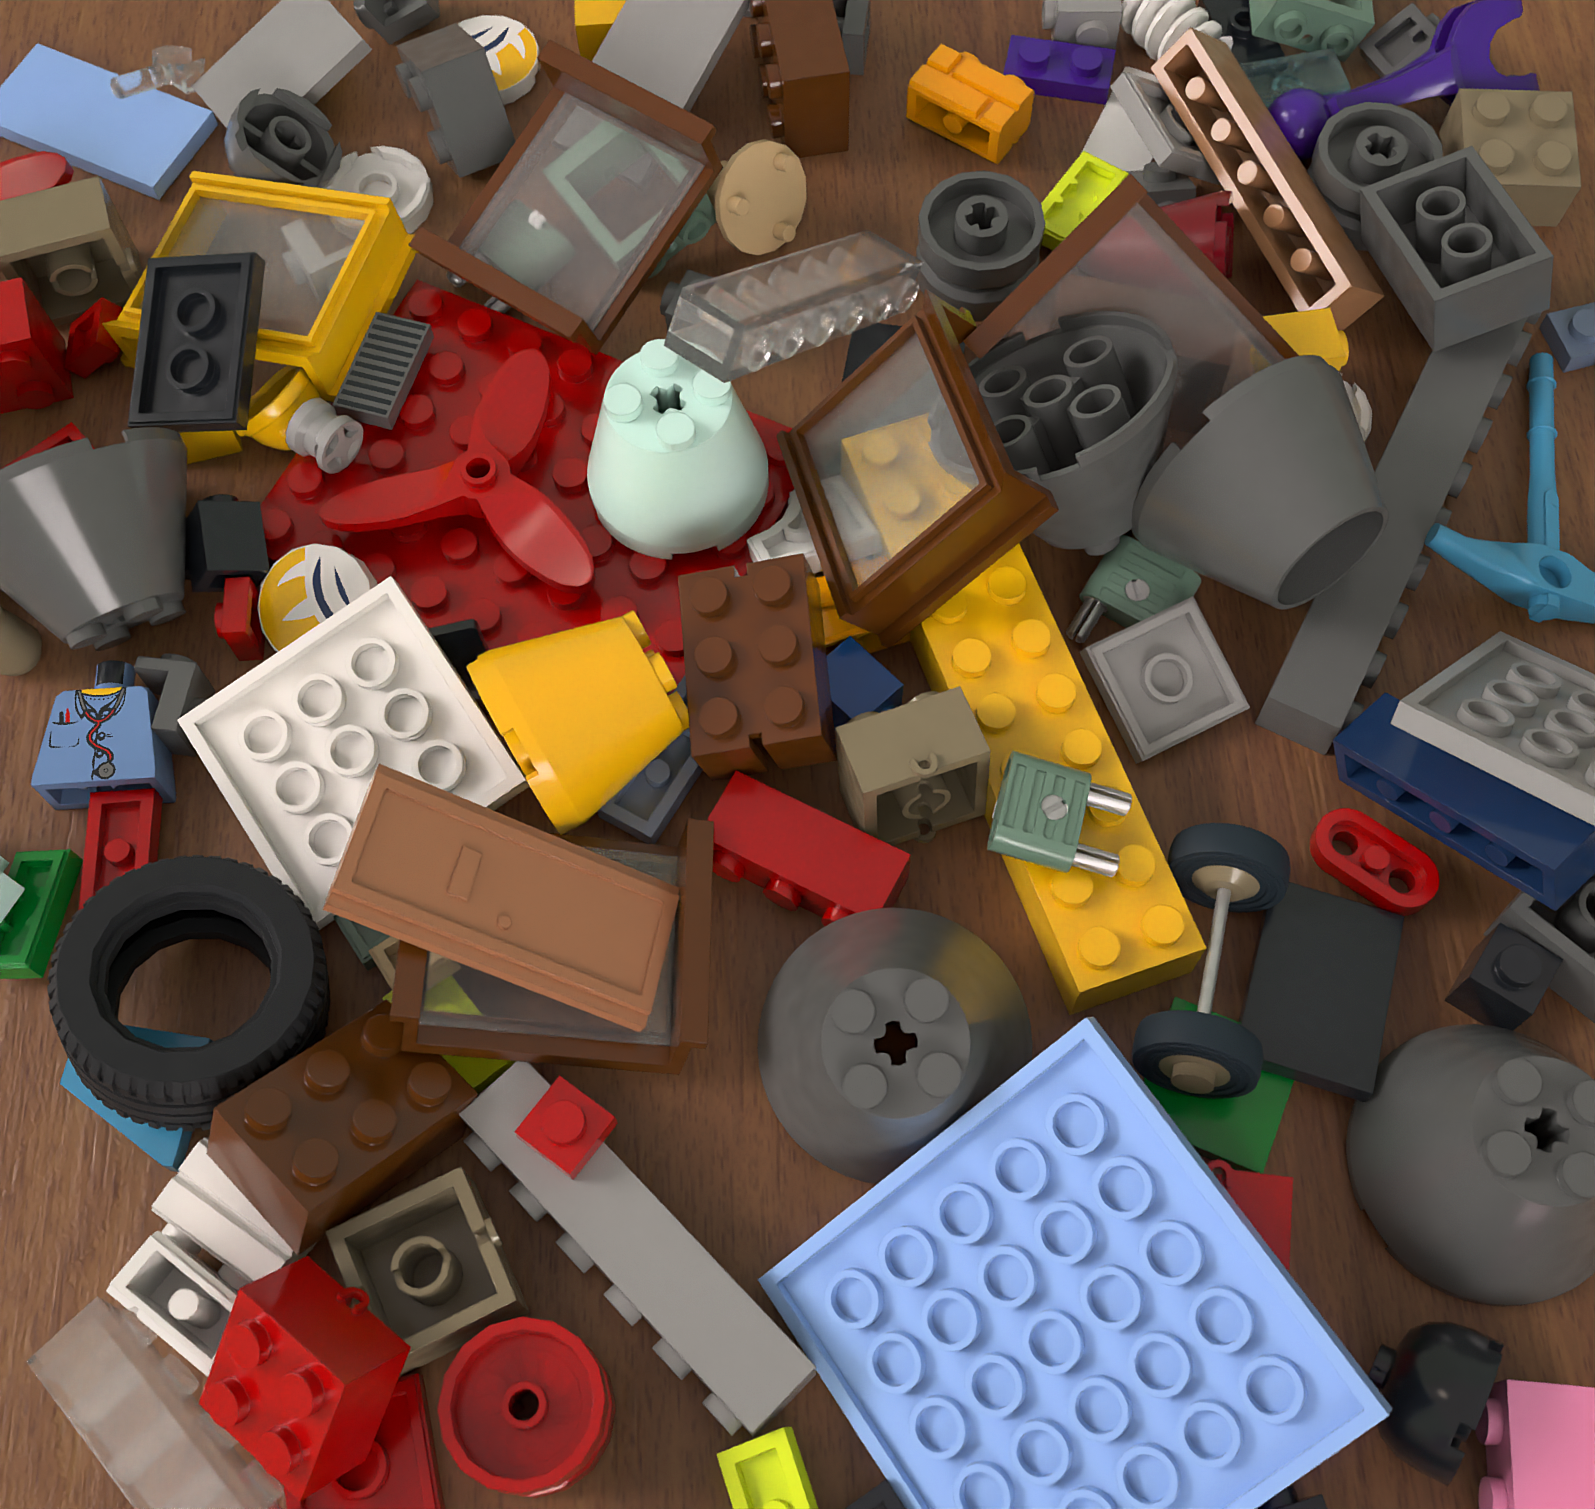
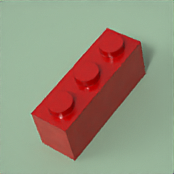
[707,770,911,926]

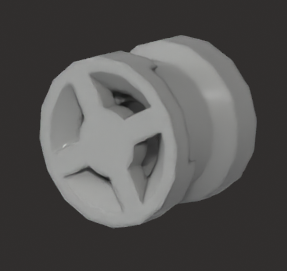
[286,398,364,474]

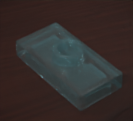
[1239,48,1351,109]

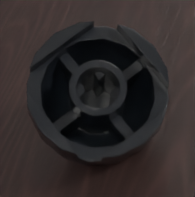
[1368,1322,1504,1486]

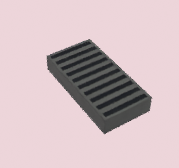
[332,312,434,430]

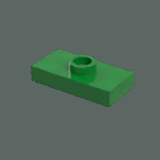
[0,849,83,979]

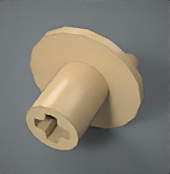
[707,139,807,256]

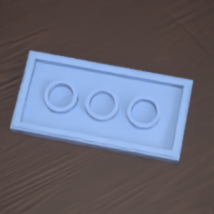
[0,43,218,200]

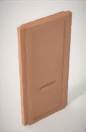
[323,763,679,1032]

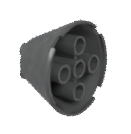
[928,311,1178,556]
[0,427,188,651]
[757,908,1032,1184]
[1346,1024,1595,1307]

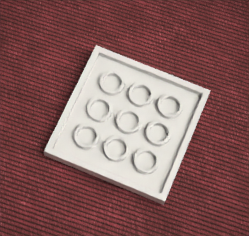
[177,576,529,930]

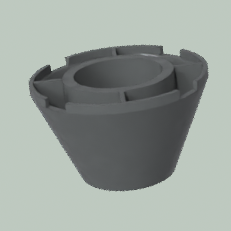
[1131,355,1389,609]

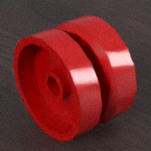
[437,1317,616,1498]

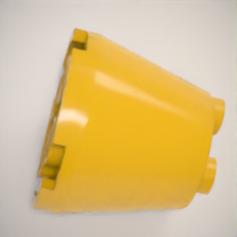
[467,610,689,835]

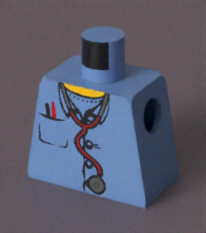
[31,660,176,810]

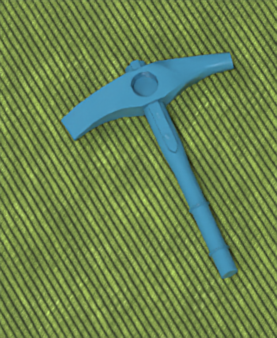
[1425,353,1595,624]

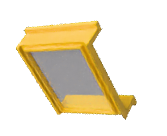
[102,171,416,402]

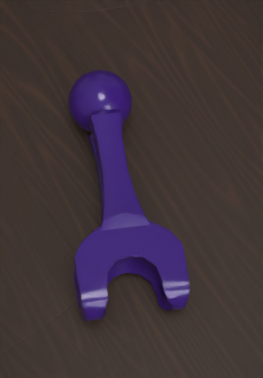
[1268,0,1540,161]

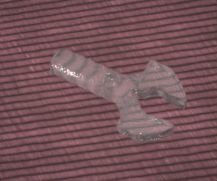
[110,45,205,99]

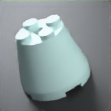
[587,339,769,560]

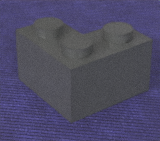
[395,23,516,178]

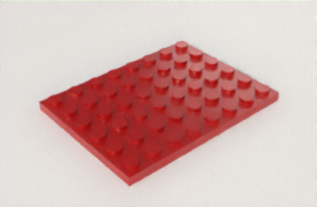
[260,279,816,695]

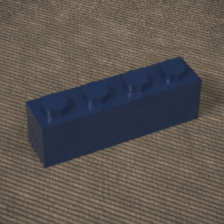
[1333,692,1595,911]

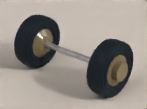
[1132,823,1291,1099]

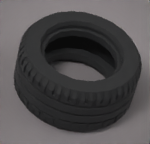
[47,855,331,1131]

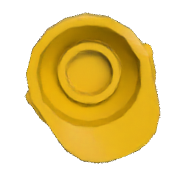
[236,365,321,451]

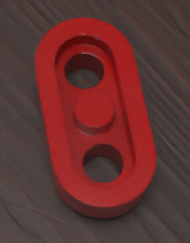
[1309,808,1439,916]

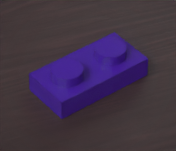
[1003,35,1116,105]

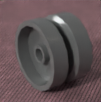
[1307,102,1443,251]
[915,171,1045,321]

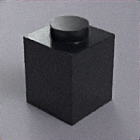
[186,494,270,592]
[1444,923,1563,1031]

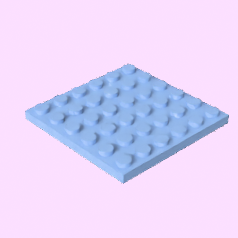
[758,1017,1392,1509]

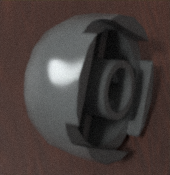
[224,88,342,188]

